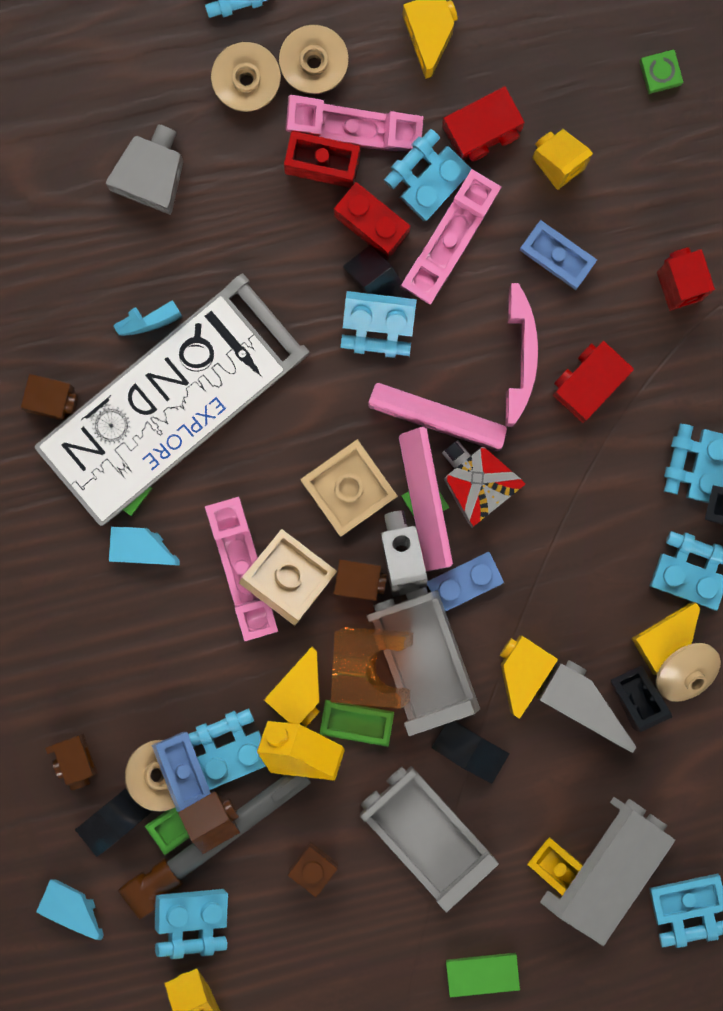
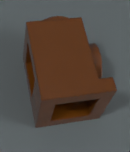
[45,733,98,791]

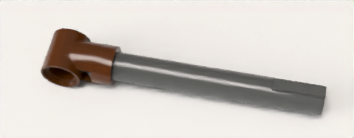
[118,775,312,920]

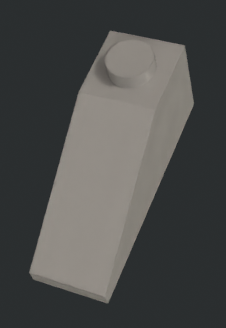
[537,660,636,753]

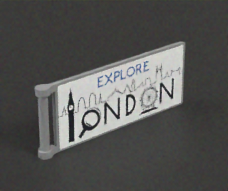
[35,273,311,526]

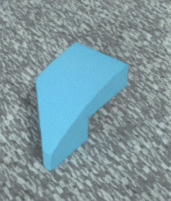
[114,300,183,335]

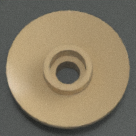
[279,25,348,94]
[211,42,281,112]
[656,643,721,702]
[125,740,175,811]

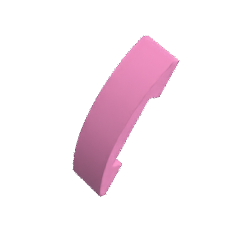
[285,95,424,152]
[401,169,501,305]
[505,283,538,427]
[205,496,278,641]

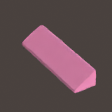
[368,383,507,451]
[399,426,453,571]

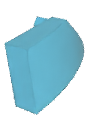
[109,527,180,566]
[36,879,104,940]

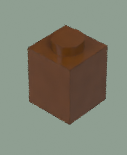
[20,374,78,421]
[334,559,387,601]
[178,791,240,854]
[288,842,338,897]

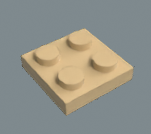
[300,439,398,537]
[239,529,337,626]

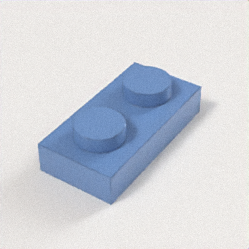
[519,220,597,290]
[427,551,504,612]
[151,732,211,812]

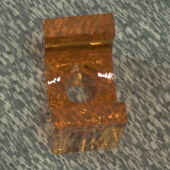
[331,627,413,708]

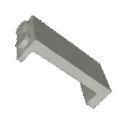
[366,587,480,736]
[360,766,499,913]
[540,797,676,946]

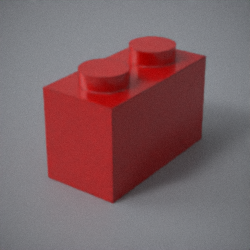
[442,86,525,162]
[284,131,360,188]
[334,182,411,260]
[657,247,715,311]
[552,340,634,423]

